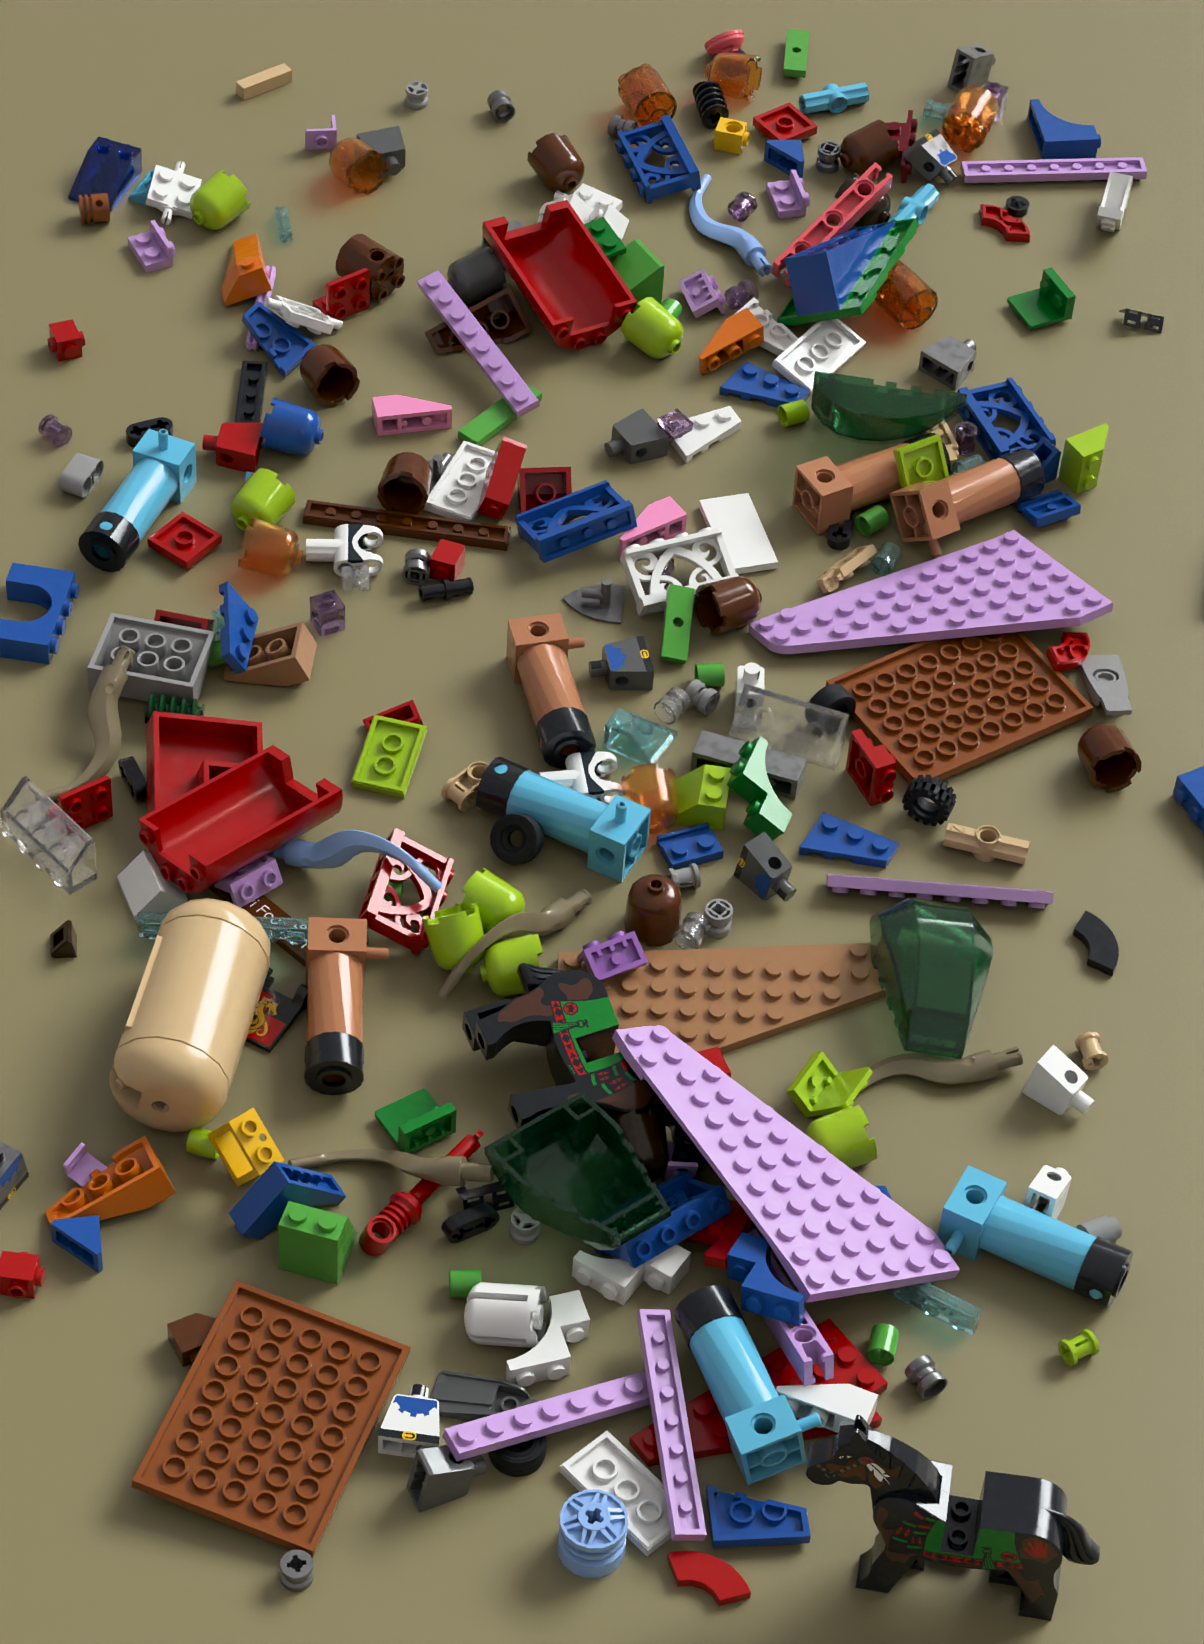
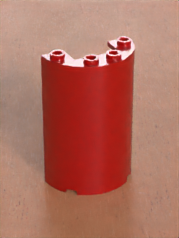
[482,200,637,350]
[138,745,343,894]

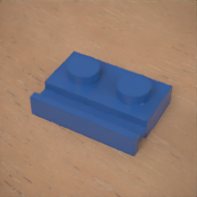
[1017,489,1081,527]
[656,823,724,870]

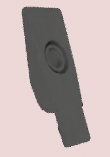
[430,1371,550,1435]

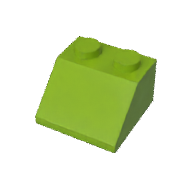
[1058,423,1109,495]
[668,764,731,830]

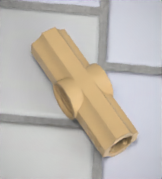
[943,823,1030,865]

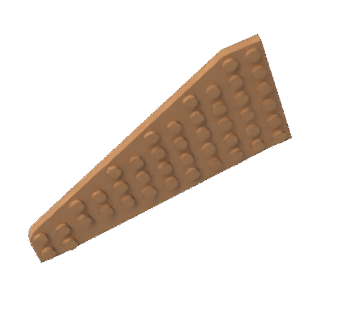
[555,943,902,1086]

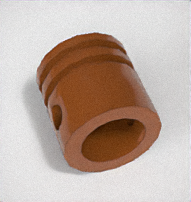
[78,193,110,224]

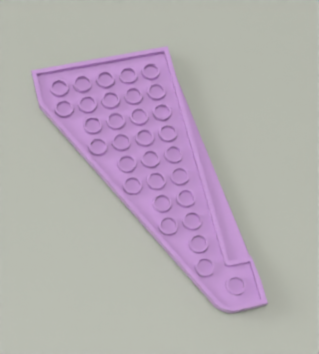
[749,530,1113,654]

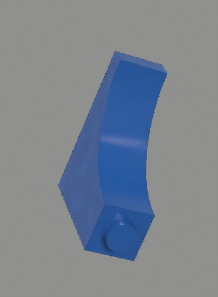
[1027,99,1101,159]
[229,1161,346,1239]

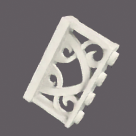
[619,527,739,616]

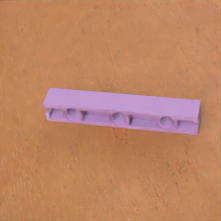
[741,1229,834,1386]

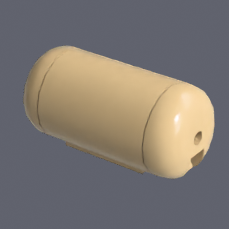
[110,898,271,1132]

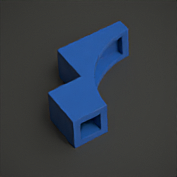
[727,1232,804,1326]

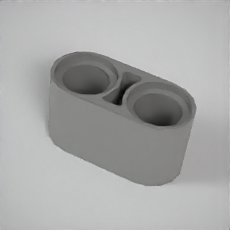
[58,453,104,498]

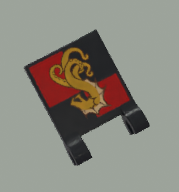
[246,968,308,1053]

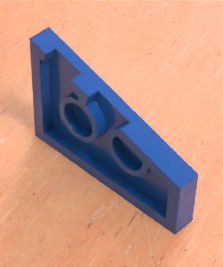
[242,301,316,378]
[719,361,809,407]
[219,581,259,674]
[799,812,899,868]
[706,1485,811,1548]

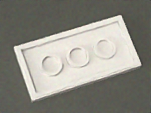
[771,319,866,397]
[423,441,495,522]
[699,493,778,574]
[559,1431,672,1556]

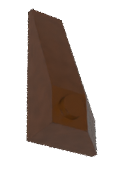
[424,286,532,354]

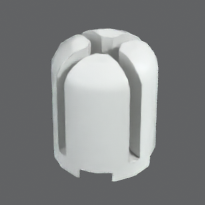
[464,1282,547,1348]

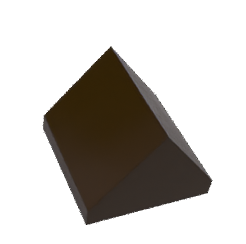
[50,920,77,958]

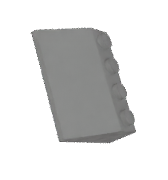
[87,613,215,706]

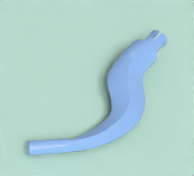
[689,174,772,277]
[267,830,443,893]

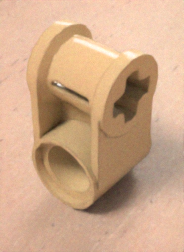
[441,761,489,812]

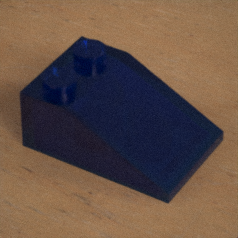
[68,137,142,212]

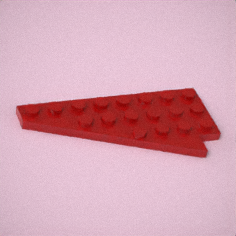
[629,1318,888,1467]

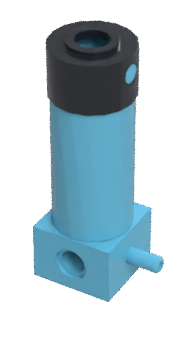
[78,429,197,572]
[476,756,651,883]
[938,1165,1133,1308]
[674,1285,821,1486]

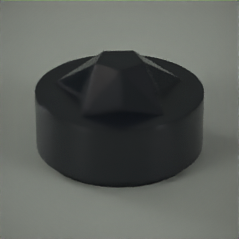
[1005,196,1029,217]

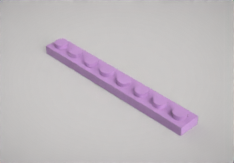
[960,157,1147,184]
[417,270,539,418]
[826,874,1053,909]
[637,1309,707,1541]
[442,1371,650,1461]

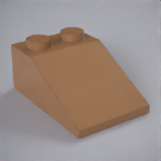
[223,622,317,687]

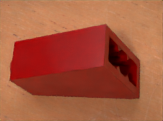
[477,436,527,521]

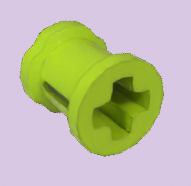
[1058,1328,1100,1367]

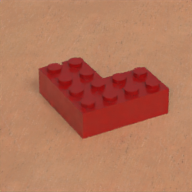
[146,711,263,814]

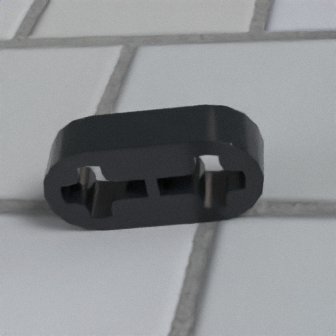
[126,417,173,448]
[827,512,854,550]
[118,756,147,803]
[441,1202,500,1243]

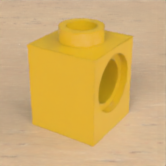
[713,117,750,155]

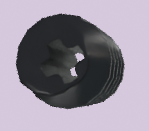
[693,81,729,129]

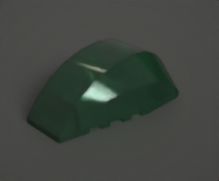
[811,371,968,445]
[870,898,994,1059]
[484,1091,671,1250]

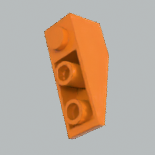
[699,308,764,375]

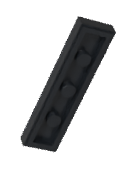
[234,361,268,423]

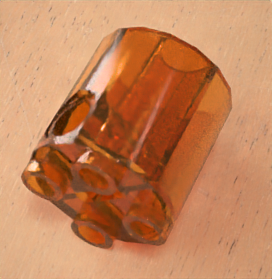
[618,64,677,127]
[941,86,999,153]
[873,260,938,330]

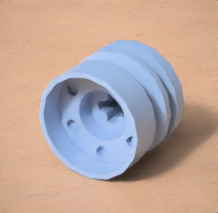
[557,1489,628,1578]

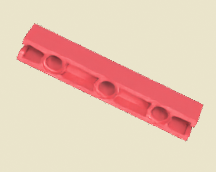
[772,162,893,288]

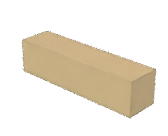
[236,63,292,100]

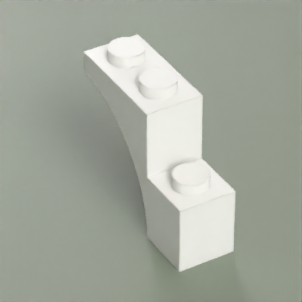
[1097,172,1133,232]
[537,193,629,240]
[572,1244,691,1305]
[506,1290,590,1387]

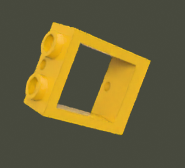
[207,1107,284,1187]

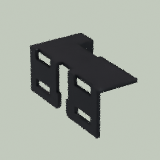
[1119,308,1164,333]
[456,1179,514,1211]

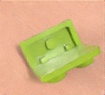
[786,1051,873,1118]

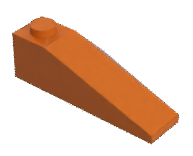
[221,233,272,306]
[45,1135,176,1226]

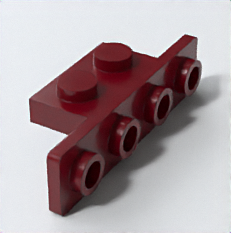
[886,110,918,183]

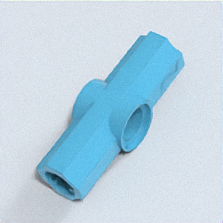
[798,82,869,115]
[888,183,939,225]

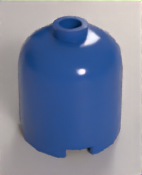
[261,398,324,456]

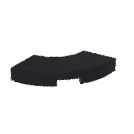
[1073,911,1119,976]

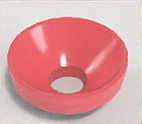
[704,29,745,60]

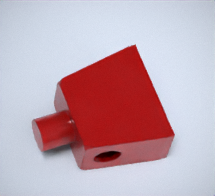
[202,423,264,473]

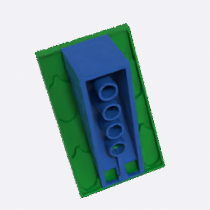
[777,218,918,326]

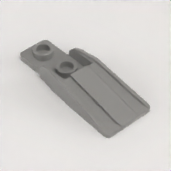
[1079,654,1133,717]

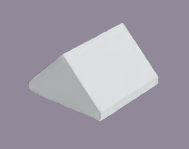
[117,850,188,921]

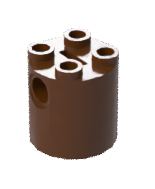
[335,234,405,301]

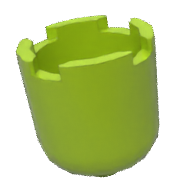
[189,170,251,230]
[621,297,683,359]
[230,468,296,534]
[454,868,525,934]
[422,903,486,974]
[479,934,546,997]
[805,1105,877,1169]

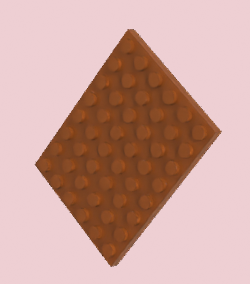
[826,632,1094,782]
[131,1280,410,1558]

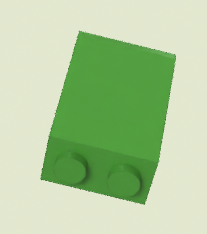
[609,239,665,314]
[278,1201,357,1285]

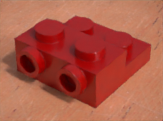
[846,729,897,806]

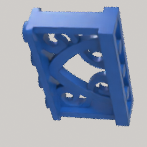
[615,115,701,204]
[955,377,1056,460]
[515,480,637,563]
[587,1171,731,1268]

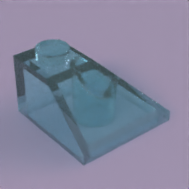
[603,708,677,768]

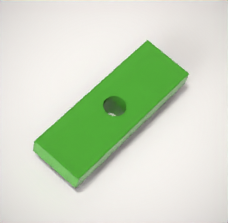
[783,29,810,78]
[659,584,695,664]

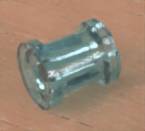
[923,98,951,123]

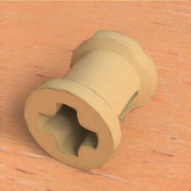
[1075,1032,1109,1071]

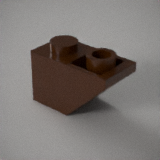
[167,1313,216,1367]

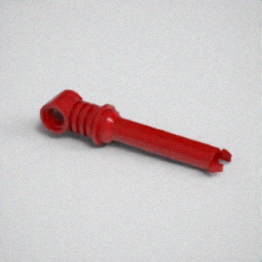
[359,1130,484,1256]

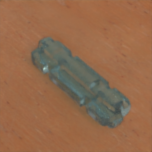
[274,206,293,243]

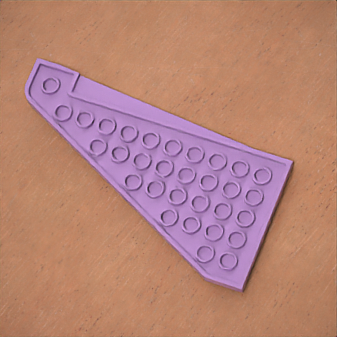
[612,1025,960,1303]

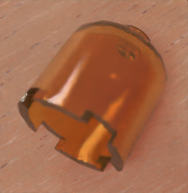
[705,51,762,101]
[329,137,388,195]
[238,517,303,577]
[621,763,678,834]

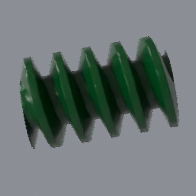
[145,693,205,724]

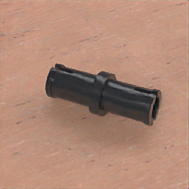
[418,577,474,602]

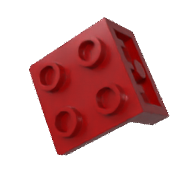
[313,268,370,320]
[47,776,113,838]

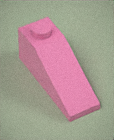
[372,395,452,436]
[618,496,687,558]

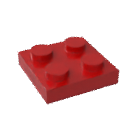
[753,102,818,140]
[147,512,222,570]

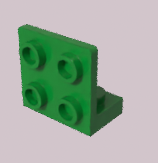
[1007,267,1076,330]
[375,1089,457,1153]

